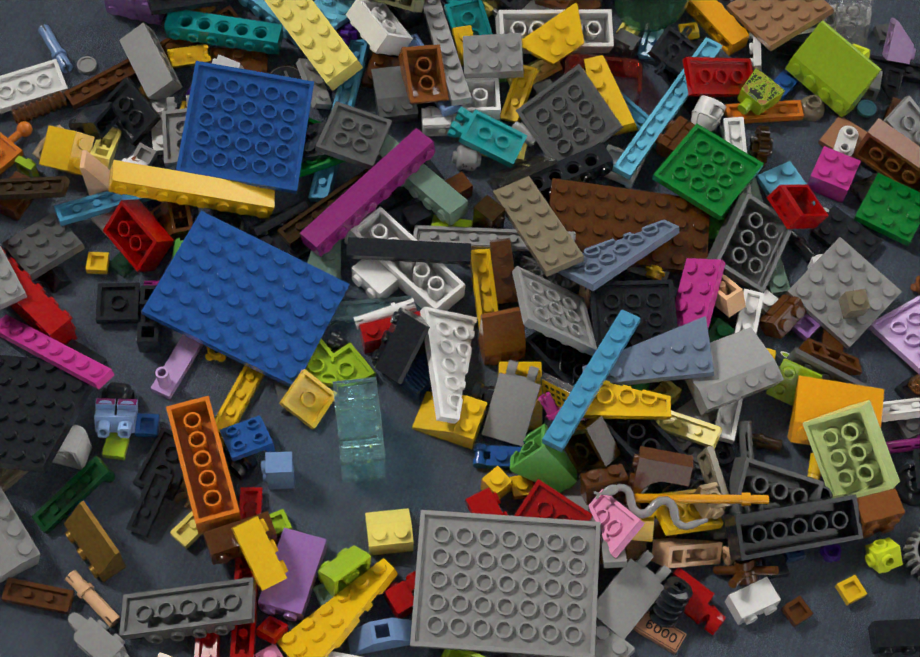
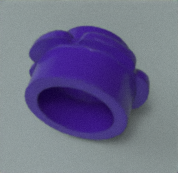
[820,543,841,563]

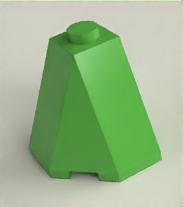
[510,423,577,493]

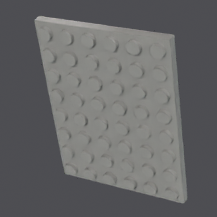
[410,510,601,657]

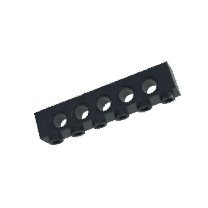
[495,142,613,217]

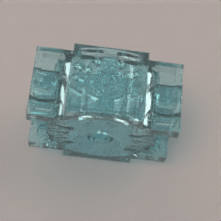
[332,377,386,483]

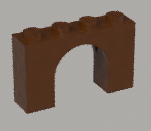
[624,446,693,539]

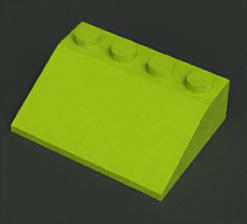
[785,20,882,118]

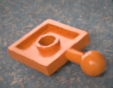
[0,121,33,174]

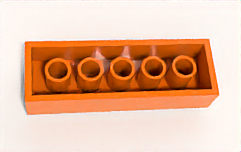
[166,396,242,534]

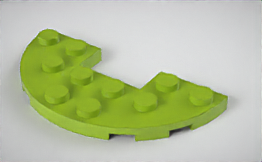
[306,339,375,387]

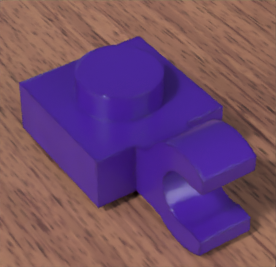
[338,23,360,45]

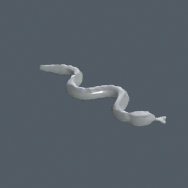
[594,484,708,530]

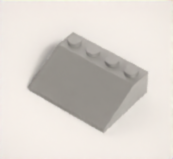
[685,327,784,415]
[0,487,40,583]

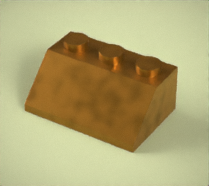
[64,500,126,582]

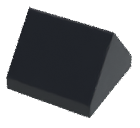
[43,266,72,293]

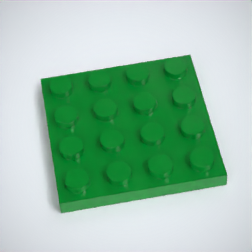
[652,123,764,221]

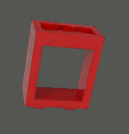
[766,184,829,229]

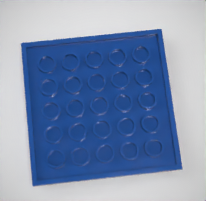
[176,61,314,194]

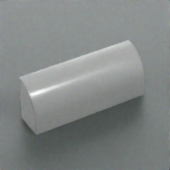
[119,22,182,100]

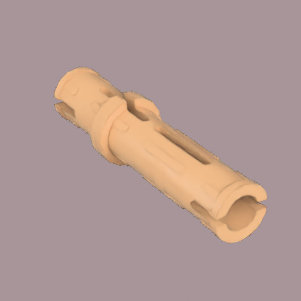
[65,570,121,628]

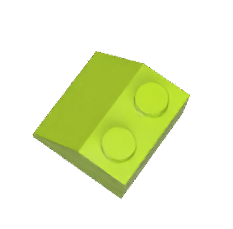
[318,545,371,597]

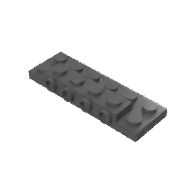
[119,577,256,644]

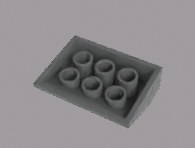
[707,193,793,293]
[729,457,824,514]

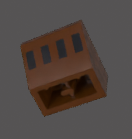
[150,201,193,246]

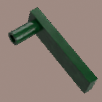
[32,456,115,534]

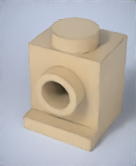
[693,482,728,519]

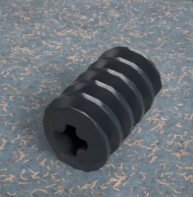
[649,577,693,628]

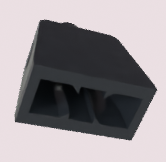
[69,102,120,140]

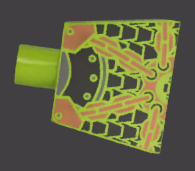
[737,68,785,115]

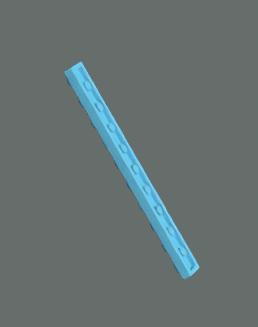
[612,37,723,180]

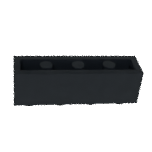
[868,619,920,656]

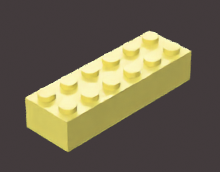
[264,0,363,91]

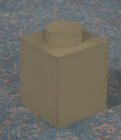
[838,289,870,319]

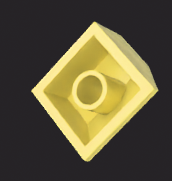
[365,508,414,556]

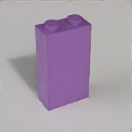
[258,528,327,621]

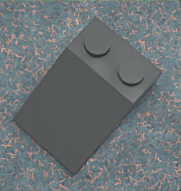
[371,66,418,124]

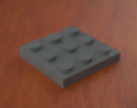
[315,101,392,170]
[2,212,85,281]

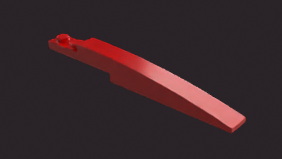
[230,487,263,657]

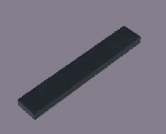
[346,237,471,265]

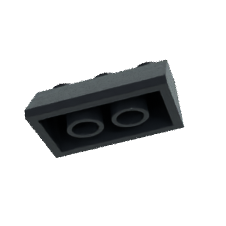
[371,307,430,384]

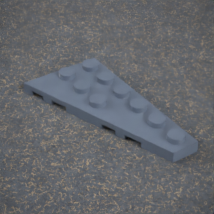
[557,220,679,291]
[582,316,714,386]

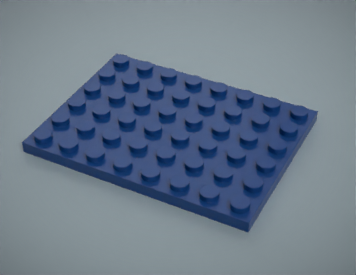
[142,211,350,387]

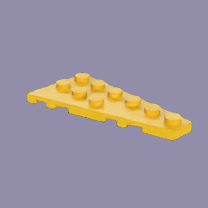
[277,558,398,657]

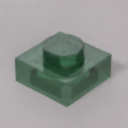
[108,252,135,279]

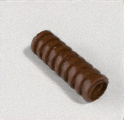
[11,91,68,124]

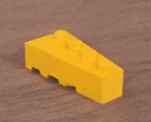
[584,55,638,136]

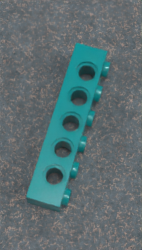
[164,10,284,55]

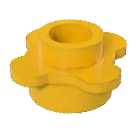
[645,265,665,280]
[205,347,226,362]

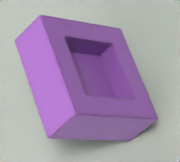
[791,314,821,341]

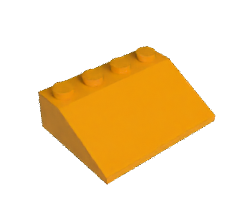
[787,375,884,445]

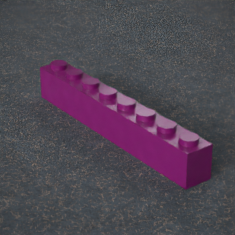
[300,128,436,257]

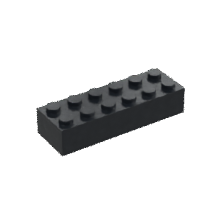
[724,494,863,561]

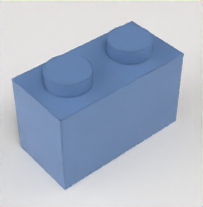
[261,451,295,490]

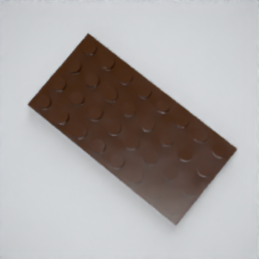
[549,178,710,273]

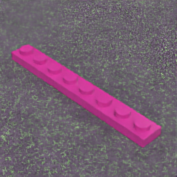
[0,314,114,389]

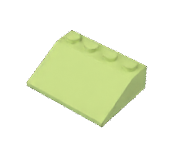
[803,400,900,498]

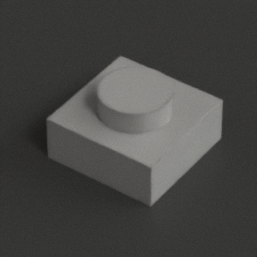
[132,143,159,166]

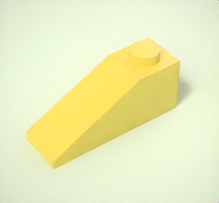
[90,127,122,170]

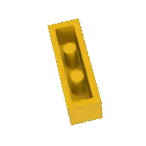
[231,516,288,591]

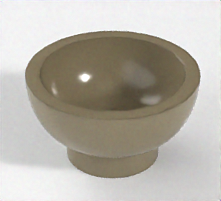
[801,95,825,121]

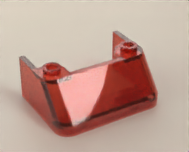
[563,52,642,106]

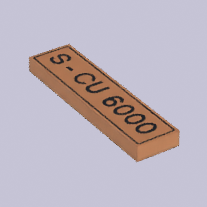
[632,611,687,655]

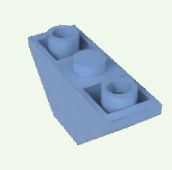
[347,618,412,655]

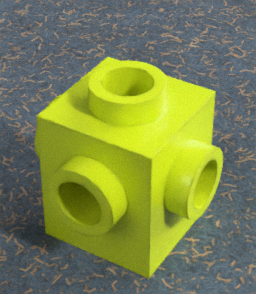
[865,537,903,574]

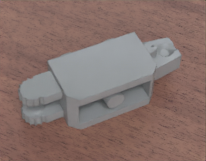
[68,612,129,657]

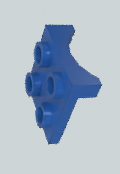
[220,415,276,461]

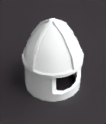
[691,95,726,132]

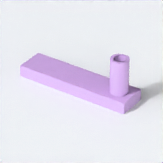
[151,335,203,400]

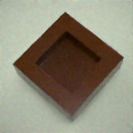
[780,595,814,628]

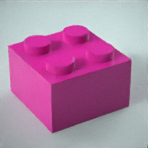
[807,146,861,203]

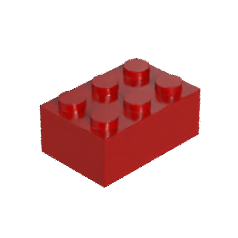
[103,199,174,272]

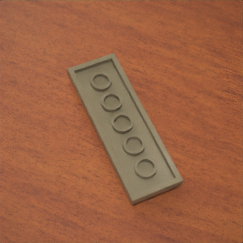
[493,176,584,277]

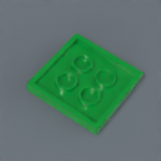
[854,173,920,246]

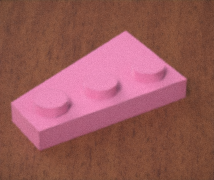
[588,489,645,558]

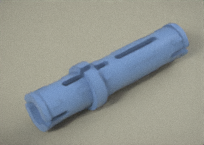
[38,25,73,73]

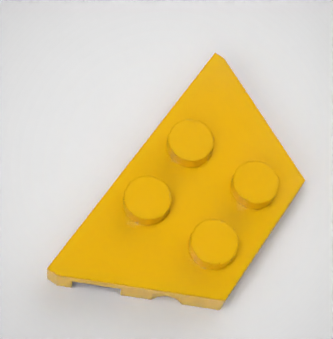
[522,3,584,66]

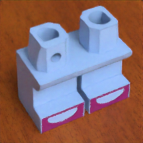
[94,398,138,438]

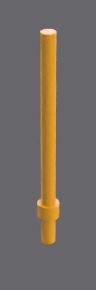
[634,493,769,506]

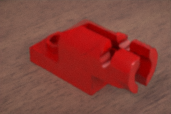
[672,567,726,635]

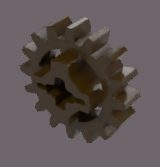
[749,125,773,169]

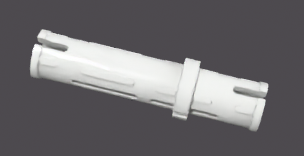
[353,298,417,330]

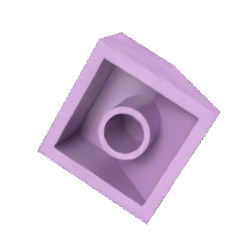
[882,18,916,64]

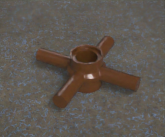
[713,558,779,588]

